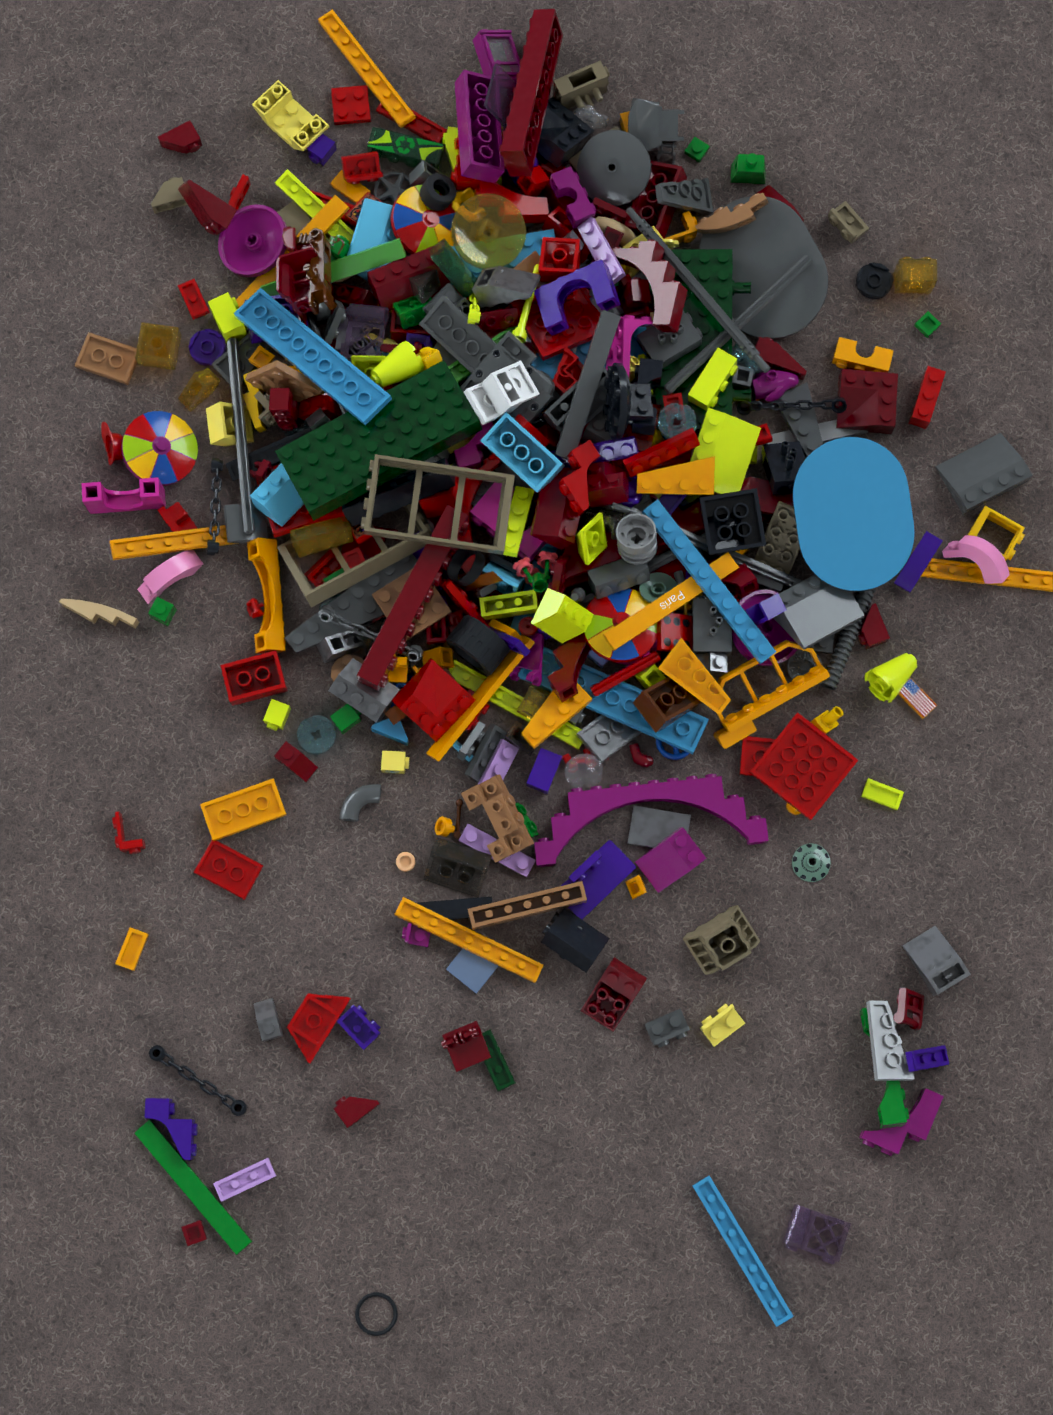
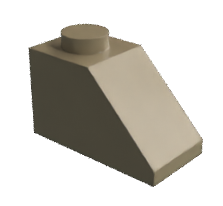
[151,177,188,214]

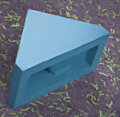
[371,718,409,745]

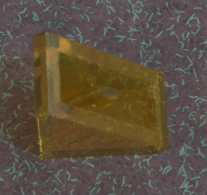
[517,685,551,719]

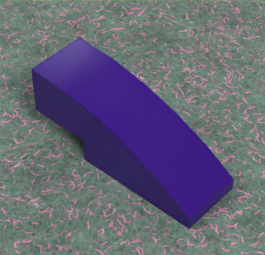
[894,531,943,593]

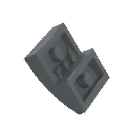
[223,504,268,544]

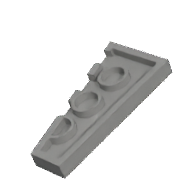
[866,1001,915,1081]

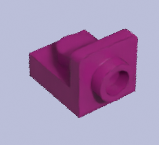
[402,923,431,947]

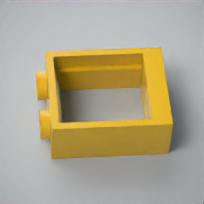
[968,506,1025,561]

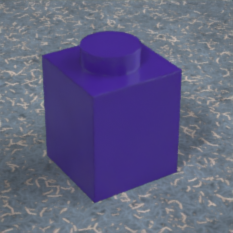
[307,133,337,166]

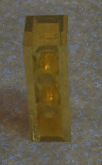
[290,516,353,558]

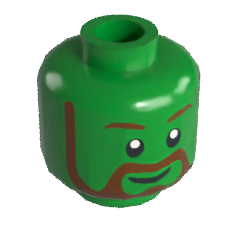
[328,234,350,261]

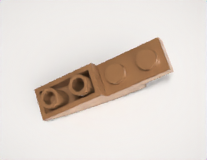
[695,193,769,234]

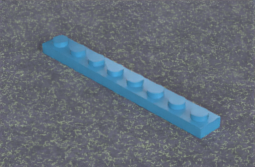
[692,1175,793,1327]

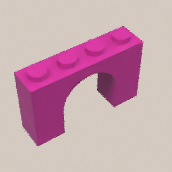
[82,477,166,514]
[470,482,546,562]

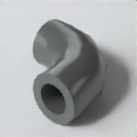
[339,784,381,822]

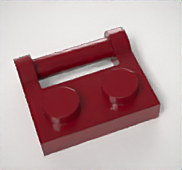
[893,988,924,1030]

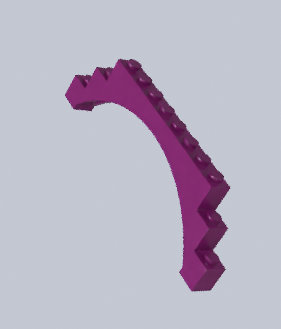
[534,774,769,868]

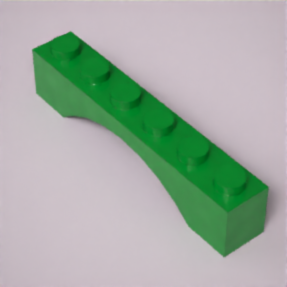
[860,1008,909,1129]

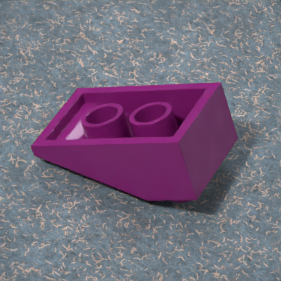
[635,827,707,893]

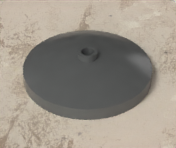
[577,130,651,206]

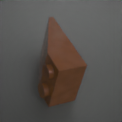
[633,677,702,733]

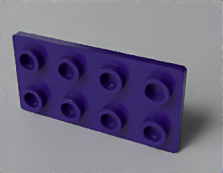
[561,840,636,920]

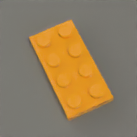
[200,778,286,841]

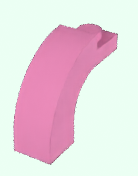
[942,535,1010,584]
[137,550,203,604]

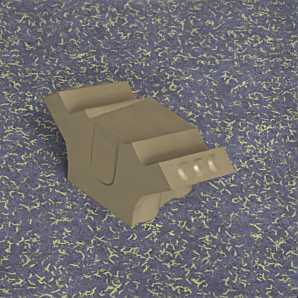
[683,905,760,975]

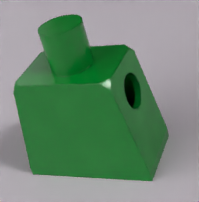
[730,153,766,184]

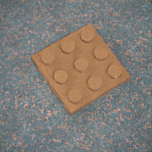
[245,360,322,402]
[372,569,451,641]

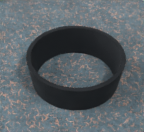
[446,548,485,586]

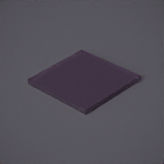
[484,64,517,128]

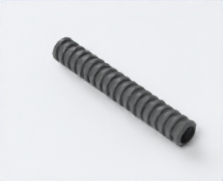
[820,588,876,690]

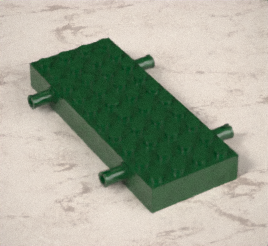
[649,249,751,436]

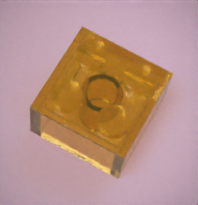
[893,257,937,294]
[135,322,181,370]

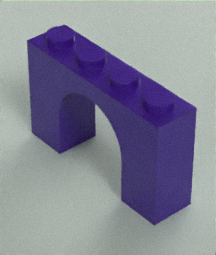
[534,259,621,336]

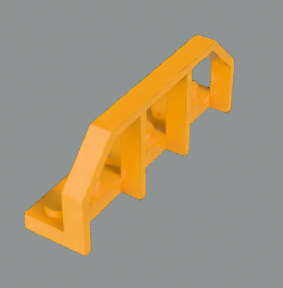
[716,640,830,733]

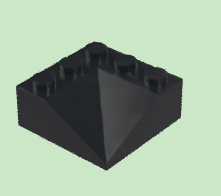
[537,97,594,168]
[698,488,766,555]

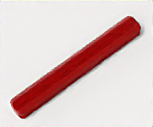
[590,651,661,696]

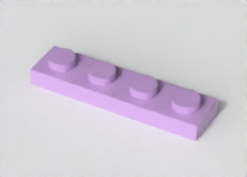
[577,216,626,284]
[458,824,536,878]

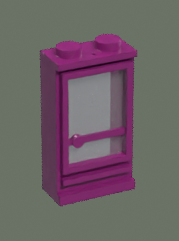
[472,29,520,96]

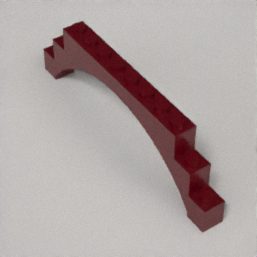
[548,557,759,703]

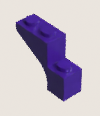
[145,1098,198,1160]

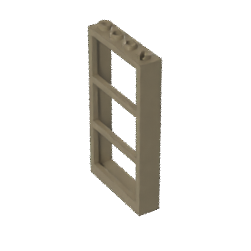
[361,454,515,555]
[277,504,432,608]

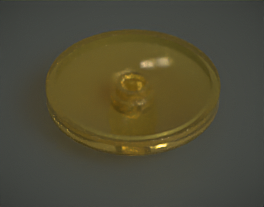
[451,193,526,269]

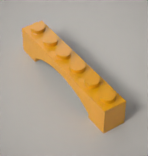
[247,537,286,654]

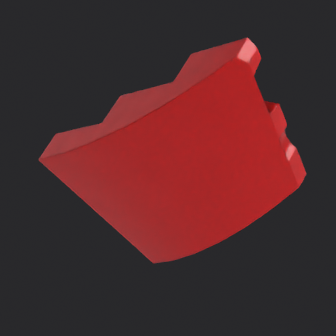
[553,347,583,396]

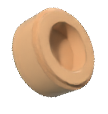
[396,852,416,872]

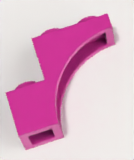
[454,420,495,469]

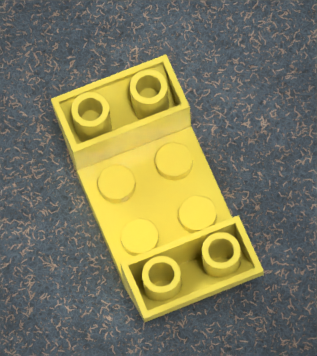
[252,80,329,151]

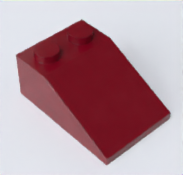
[178,179,237,235]

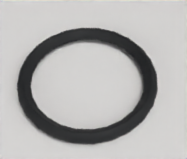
[355,1292,398,1336]

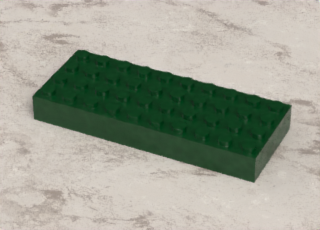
[275,360,482,521]

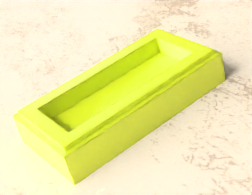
[861,778,904,810]

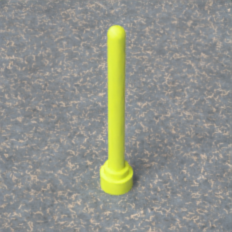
[512,264,539,343]

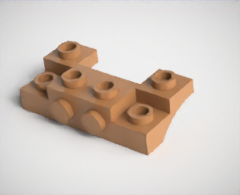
[461,774,534,863]

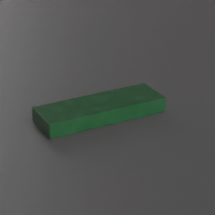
[482,1029,516,1092]

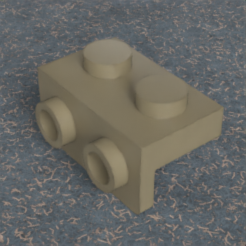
[828,201,869,244]
[254,391,277,428]

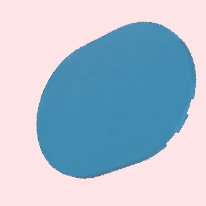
[793,437,915,591]

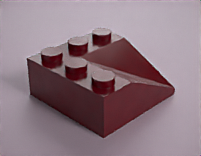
[836,369,898,434]

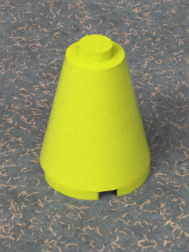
[370,341,424,388]
[864,653,917,703]

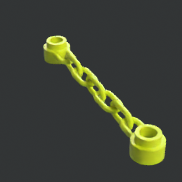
[467,281,481,325]

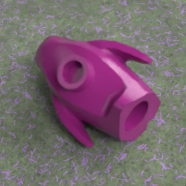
[751,370,799,401]

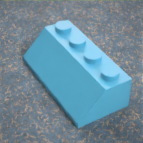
[347,198,396,281]
[480,412,565,493]
[250,463,304,527]

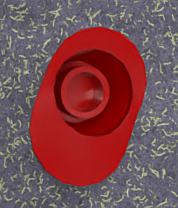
[101,422,123,466]

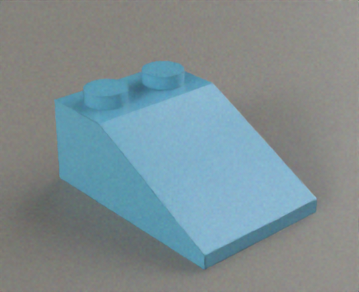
[482,561,525,594]

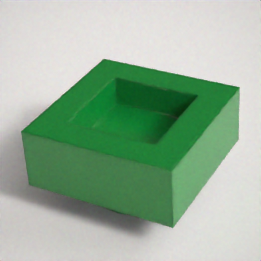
[684,137,710,163]
[914,311,941,338]

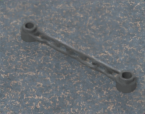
[318,605,423,662]

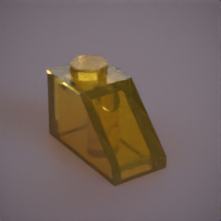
[178,368,220,412]

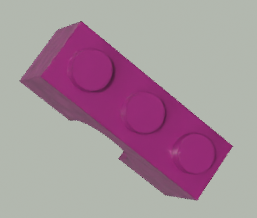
[549,166,596,229]

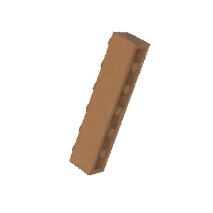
[468,881,587,930]

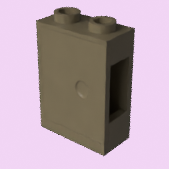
[553,61,610,110]

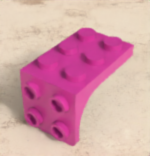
[605,315,654,377]

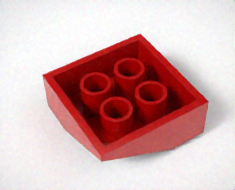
[391,658,476,742]

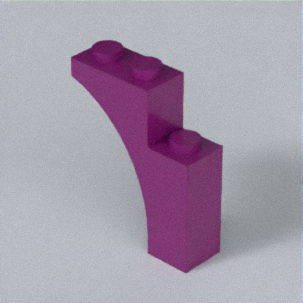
[859,1088,944,1156]

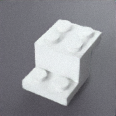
[464,361,540,425]

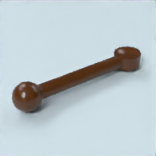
[453,799,463,839]

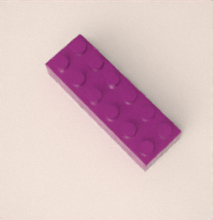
[455,70,505,183]

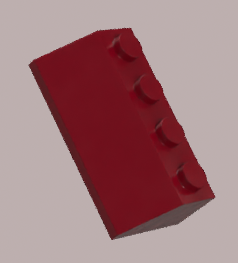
[624,161,687,239]
[367,245,451,313]
[530,468,580,550]

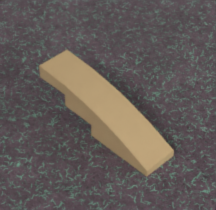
[59,599,139,629]

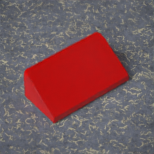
[304,549,342,587]

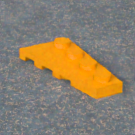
[637,456,715,495]
[658,638,731,715]
[522,683,592,749]

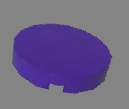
[189,329,226,366]

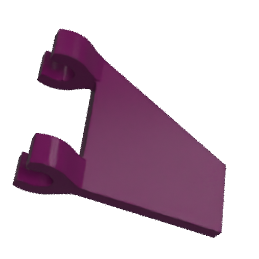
[509,633,544,687]

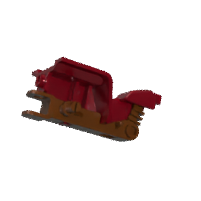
[276,226,337,326]

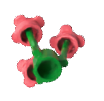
[513,551,558,593]

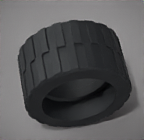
[446,615,510,675]

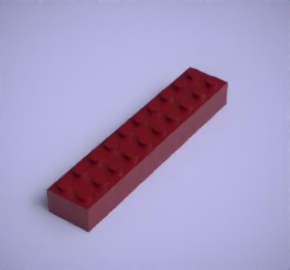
[499,9,563,176]
[357,505,469,691]

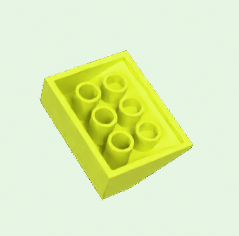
[690,408,761,494]

